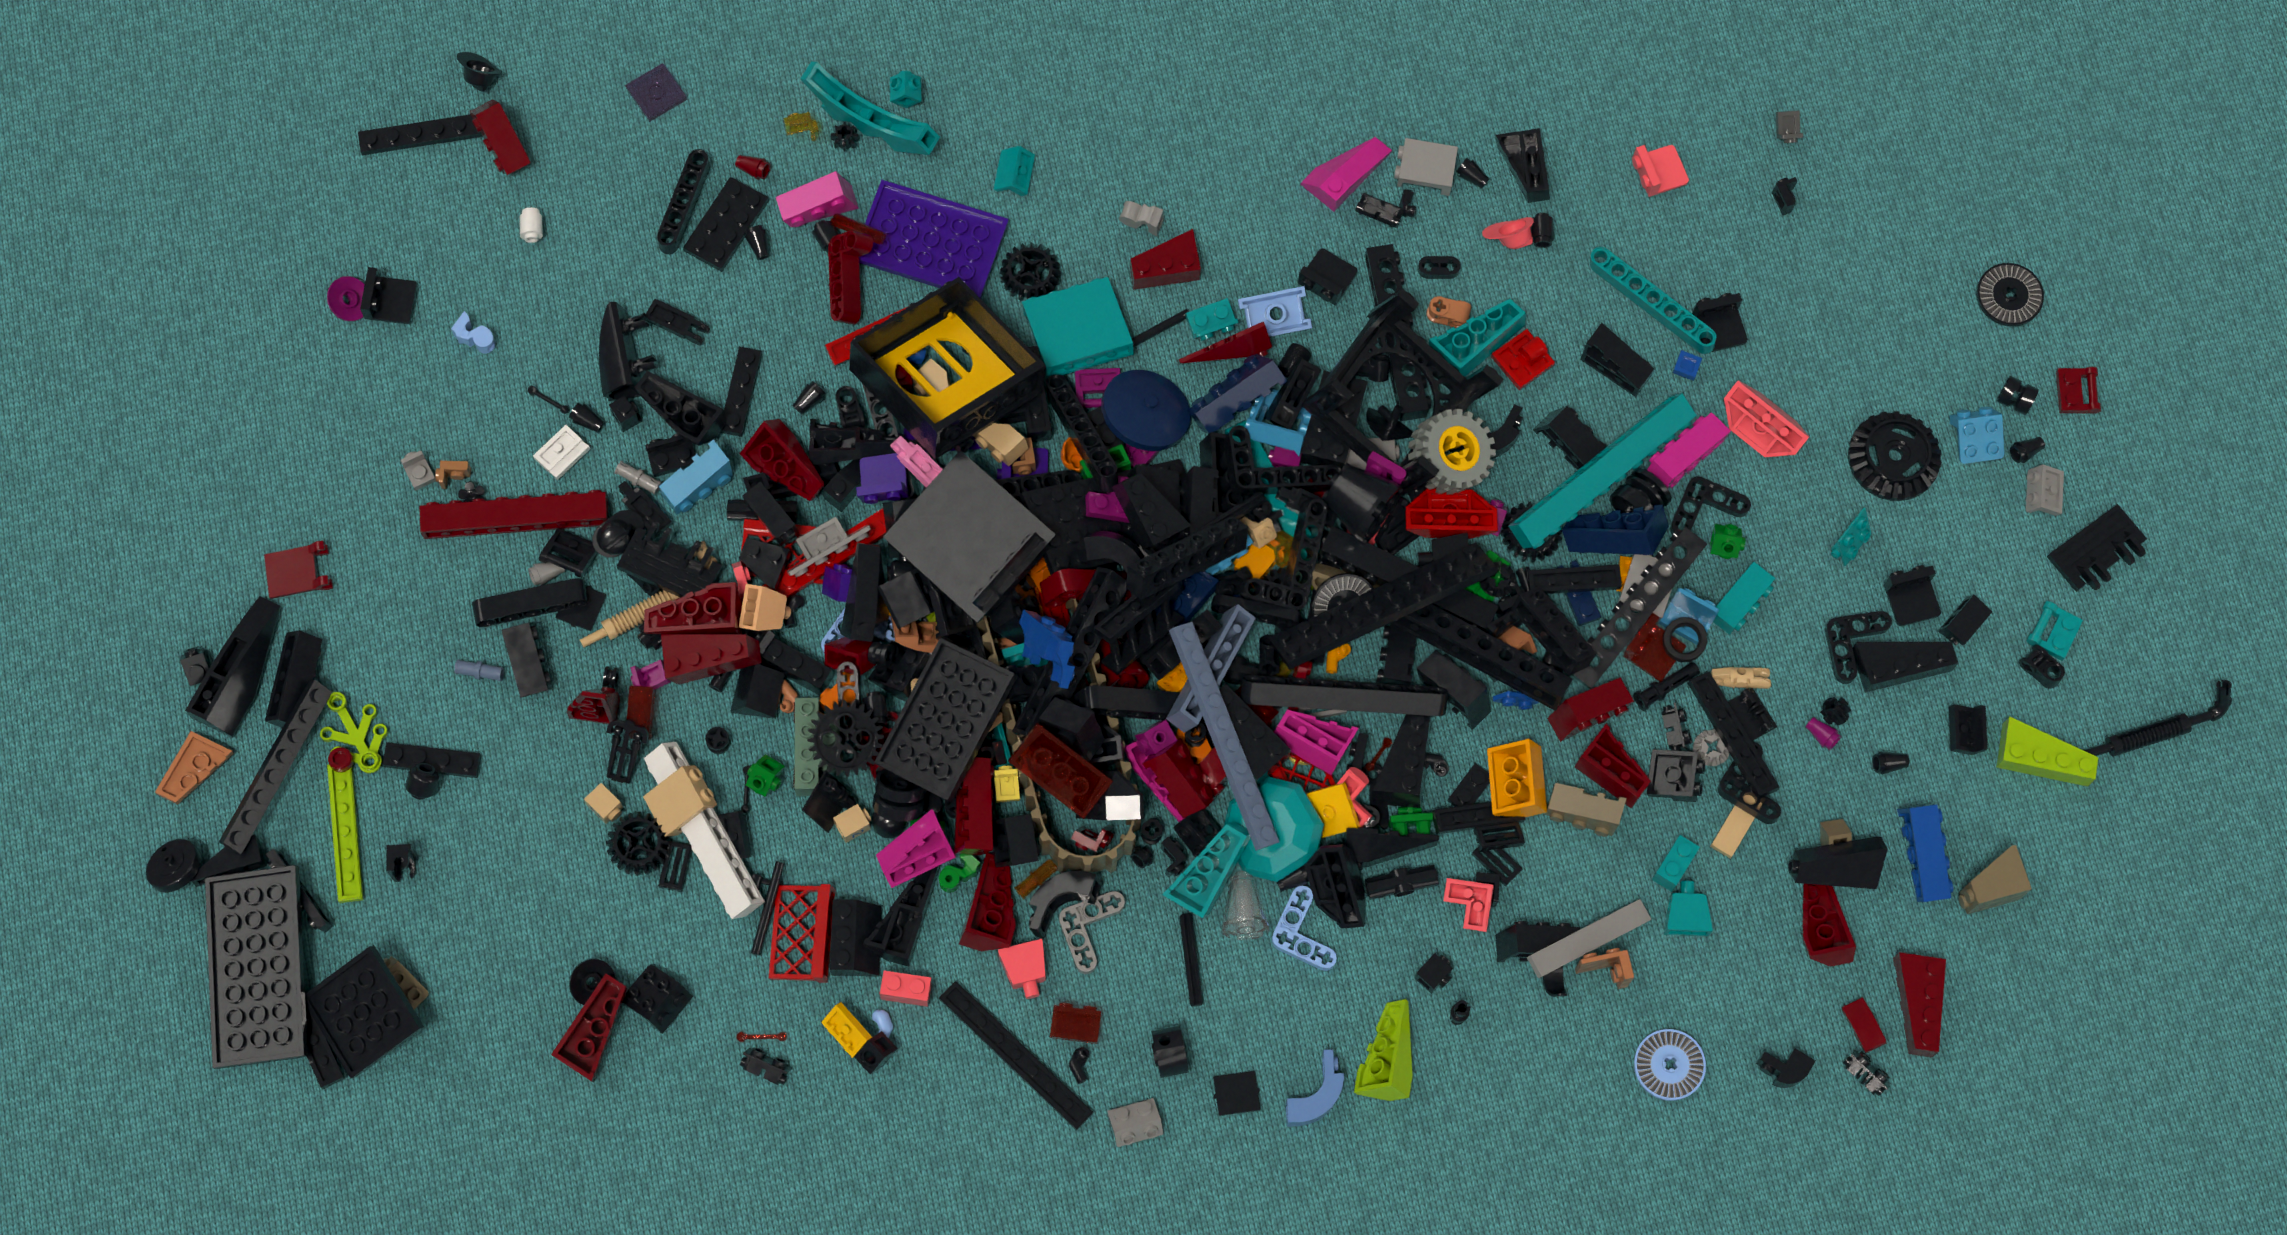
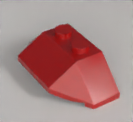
[1405,489,1498,539]

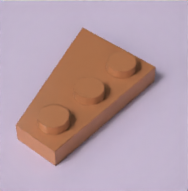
[155,731,234,805]

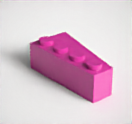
[1647,412,1731,489]

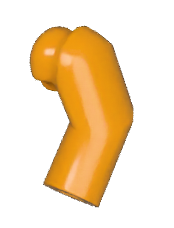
[1326,643,1351,674]

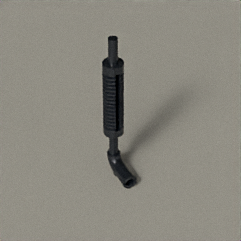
[2084,680,2232,757]

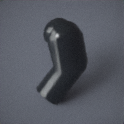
[1399,189,1417,218]
[1427,753,1449,777]
[1069,1047,1090,1084]

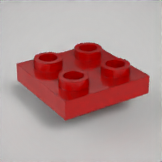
[1491,329,1555,390]

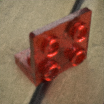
[1623,613,1686,682]

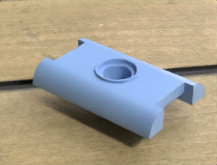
[1238,286,1312,337]

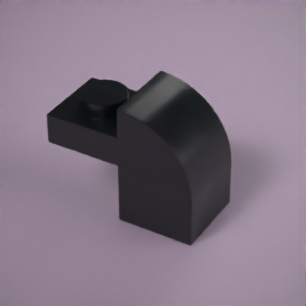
[1756,1048,1815,1088]

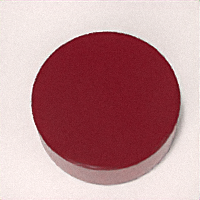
[328,747,353,772]

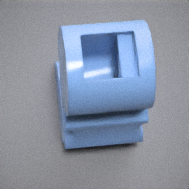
[451,311,495,354]

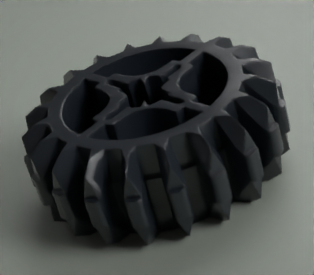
[1000,242,1061,301]
[1500,501,1562,563]
[606,812,671,876]

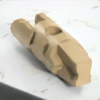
[1711,667,1771,689]

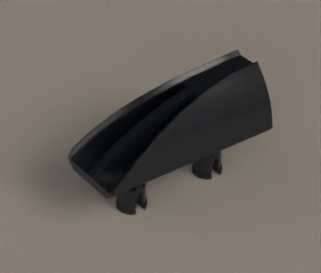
[599,302,658,401]

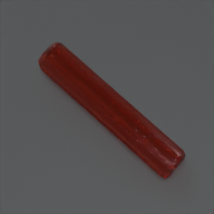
[830,213,886,244]

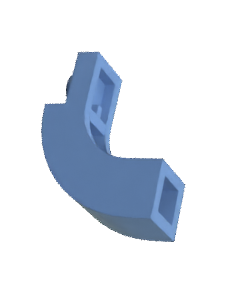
[1286,1050,1344,1127]

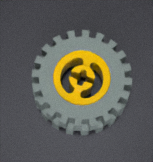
[1408,409,1496,495]

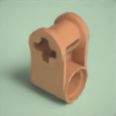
[1426,296,1472,328]

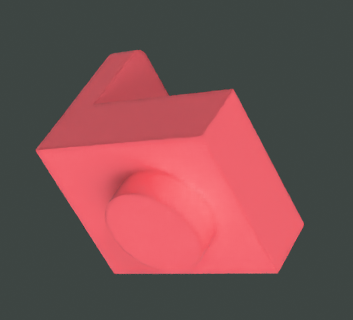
[732,561,751,599]

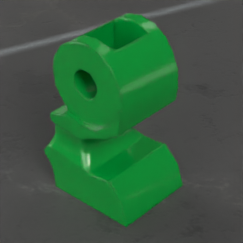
[939,854,981,893]

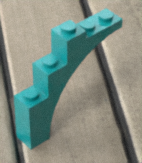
[800,61,940,155]

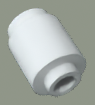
[520,208,543,243]

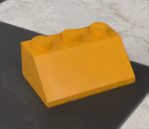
[1487,739,1547,817]

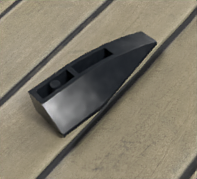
[185,596,281,738]

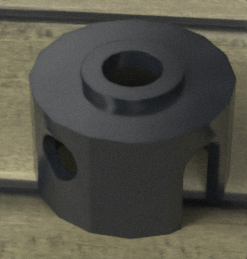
[1151,1026,1189,1078]

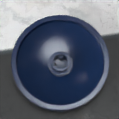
[1101,370,1191,451]

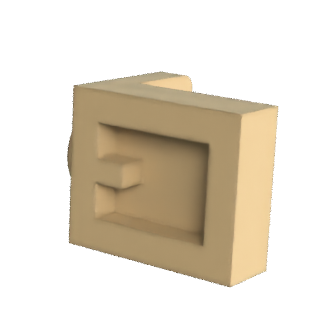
[1240,517,1277,549]

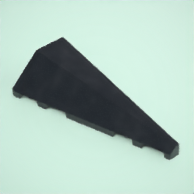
[809,419,924,465]
[863,865,941,967]

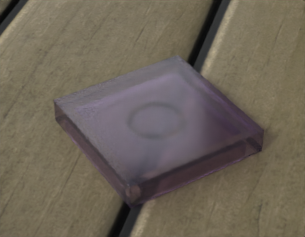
[625,63,687,122]

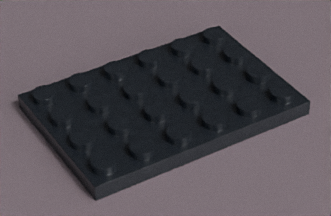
[874,638,1018,803]

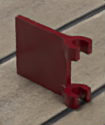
[264,540,333,599]

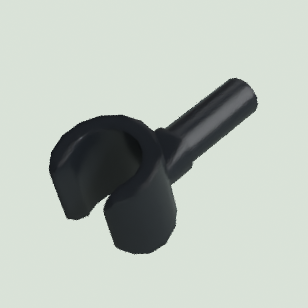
[751,874,782,890]

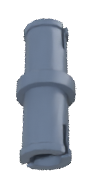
[455,659,504,681]

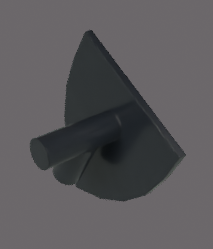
[1366,405,1413,441]

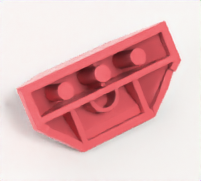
[1724,380,1810,457]

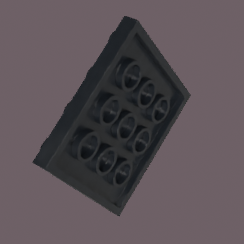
[305,945,424,1079]

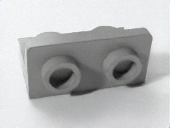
[2026,464,2064,516]

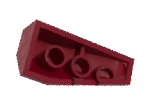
[739,419,825,501]
[644,582,742,635]
[959,853,1016,951]

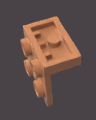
[1575,948,1634,989]

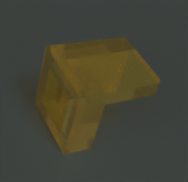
[1266,530,1293,568]

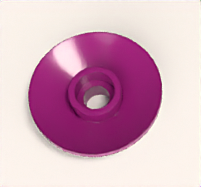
[327,276,365,321]

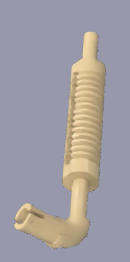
[580,541,717,648]

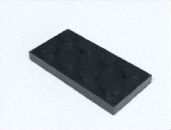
[683,177,769,272]

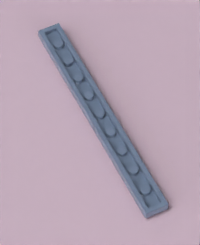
[1169,622,1279,851]

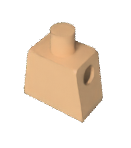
[739,584,791,631]

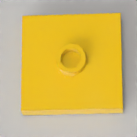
[1306,782,1361,838]

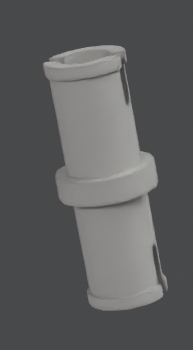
[614,460,662,495]

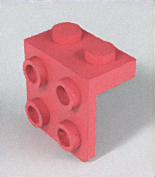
[1632,145,1689,197]

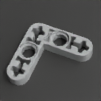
[1059,891,1125,974]

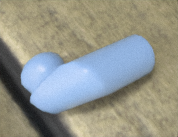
[872,1010,893,1038]

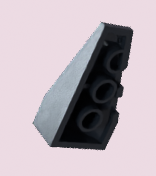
[1343,828,1439,870]

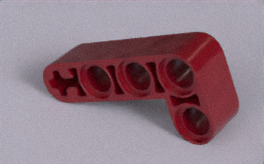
[828,230,873,325]
[1040,568,1131,608]

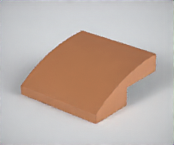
[891,616,939,653]

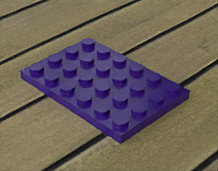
[859,179,1009,299]

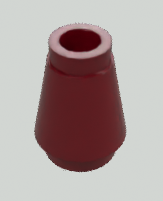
[735,155,770,180]

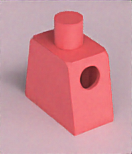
[998,939,1046,999]

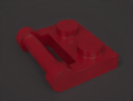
[2056,367,2101,414]

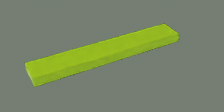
[327,764,363,903]

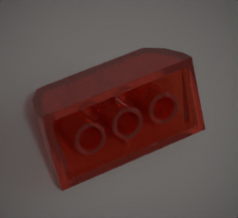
[1008,723,1113,819]

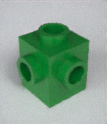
[1710,524,1746,559]
[746,754,785,797]

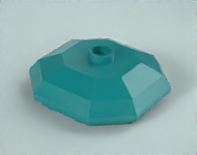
[1223,777,1324,882]

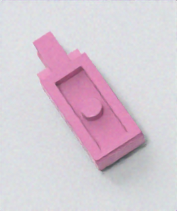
[890,436,943,488]

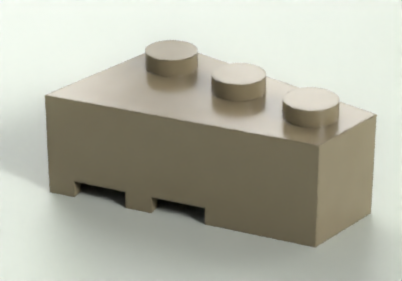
[1545,783,1627,837]

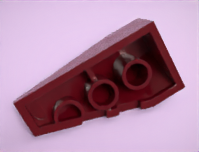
[1177,321,1272,364]
[566,687,620,724]
[1802,884,1856,967]

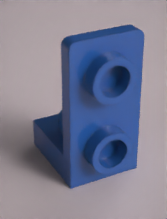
[1493,691,1540,710]

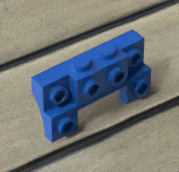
[1019,610,1075,689]

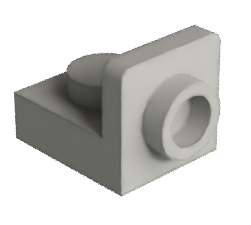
[400,451,436,491]

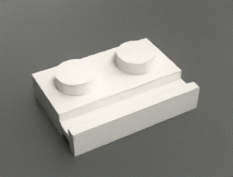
[533,425,590,480]

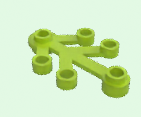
[320,692,388,774]

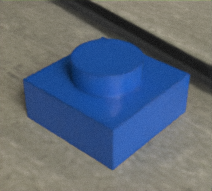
[1673,350,1702,381]

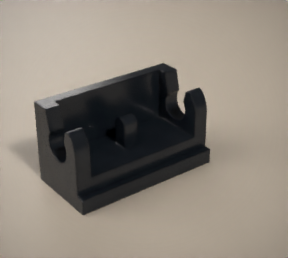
[1938,595,1993,646]
[386,844,418,882]

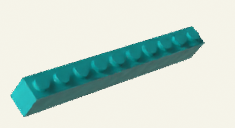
[1508,393,1697,549]

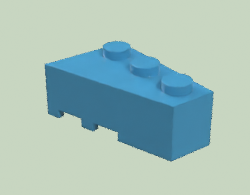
[659,440,733,515]

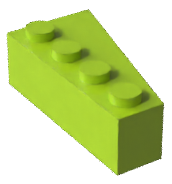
[1996,716,2098,787]

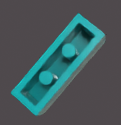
[1713,562,1776,635]

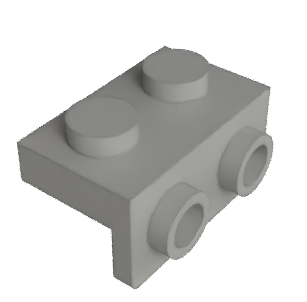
[1107,1098,1163,1147]

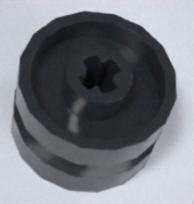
[872,769,927,822]

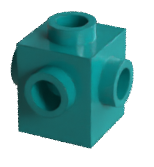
[890,71,921,108]

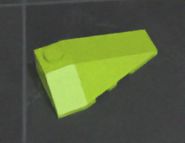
[1354,999,1412,1101]

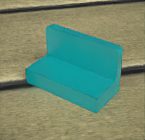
[994,145,1035,196]

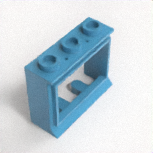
[1245,388,1311,456]

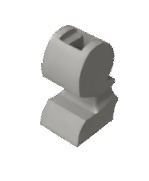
[1119,201,1164,237]

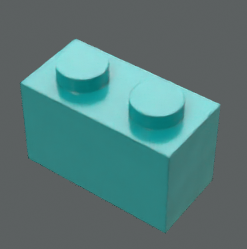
[1652,835,1700,892]

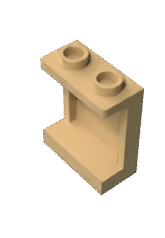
[643,765,717,837]

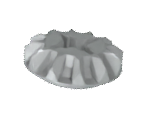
[1693,729,1730,766]

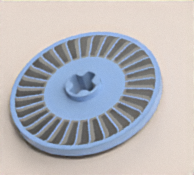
[1634,1029,1706,1101]

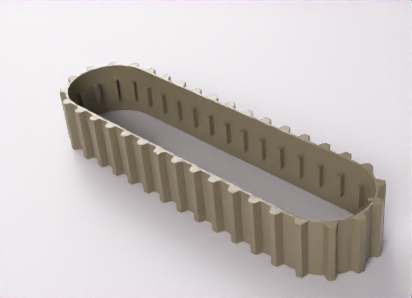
[976,599,1141,873]

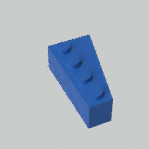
[1897,805,1953,902]

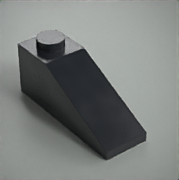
[1264,359,1321,430]
[823,459,861,512]
[191,834,266,887]

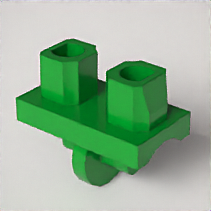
[1389,807,1433,837]

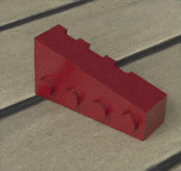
[661,634,762,685]
[954,757,994,855]
[551,973,627,1082]

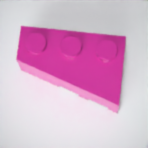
[776,171,859,227]
[1274,709,1359,775]
[876,809,956,888]

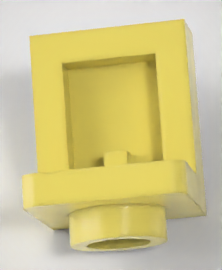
[994,766,1020,803]

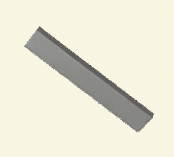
[1527,899,1652,979]

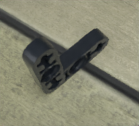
[1670,477,1751,535]
[1825,611,1892,684]
[1717,741,1781,824]

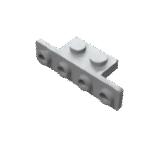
[787,516,871,577]

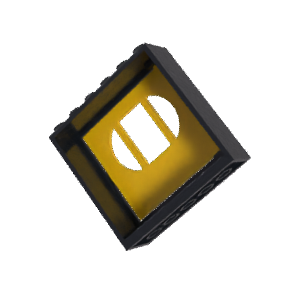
[849,277,1046,459]

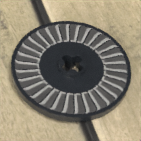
[1976,263,2044,327]
[1311,573,1374,618]

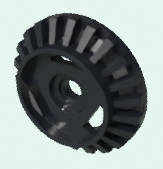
[1848,411,1942,501]

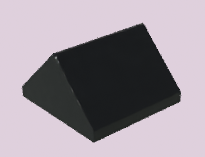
[730,664,785,719]

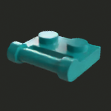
[2026,601,2083,661]

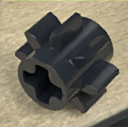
[830,122,859,152]
[637,623,662,650]
[1820,697,1851,726]

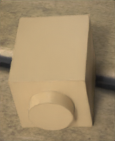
[584,783,623,824]
[833,804,872,843]

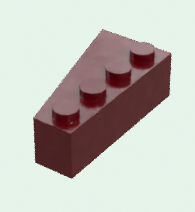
[1893,952,1946,1057]

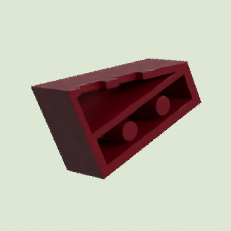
[469,99,531,175]
[1130,229,1201,290]
[1547,677,1634,742]
[1575,723,1651,808]
[1142,738,1214,818]

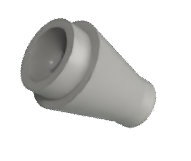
[528,562,565,585]

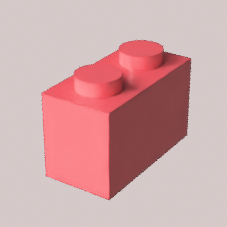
[880,971,932,1007]

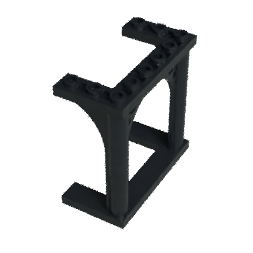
[1301,288,1504,495]

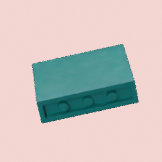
[1022,277,1134,378]

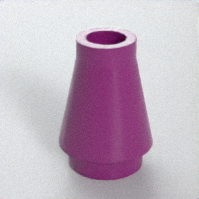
[1806,717,1841,750]

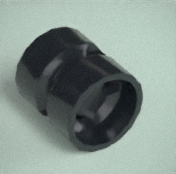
[1997,376,2039,415]

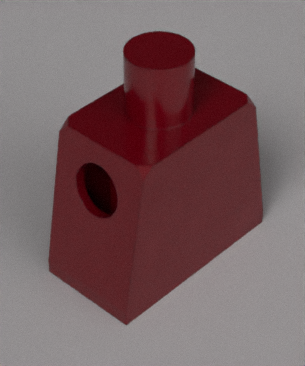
[824,637,876,675]

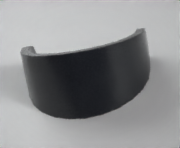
[1543,966,1567,997]

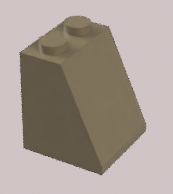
[1959,845,2032,914]

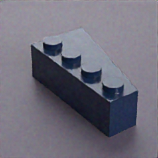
[1187,354,1287,434]
[1562,505,1669,555]

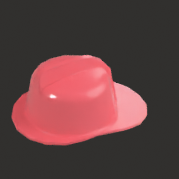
[1482,217,1534,249]

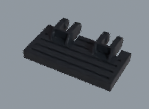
[2047,504,2147,592]
[617,521,722,598]

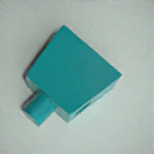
[1664,881,1713,936]

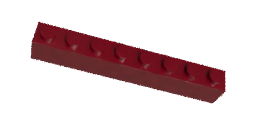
[419,490,609,539]

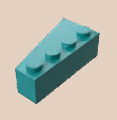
[1429,299,1526,377]
[1162,821,1251,918]

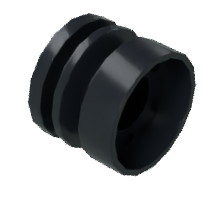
[1610,468,1672,514]

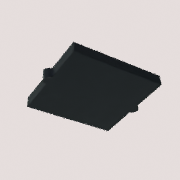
[555,586,607,631]
[1213,1071,1261,1116]

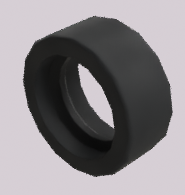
[1662,617,1708,662]

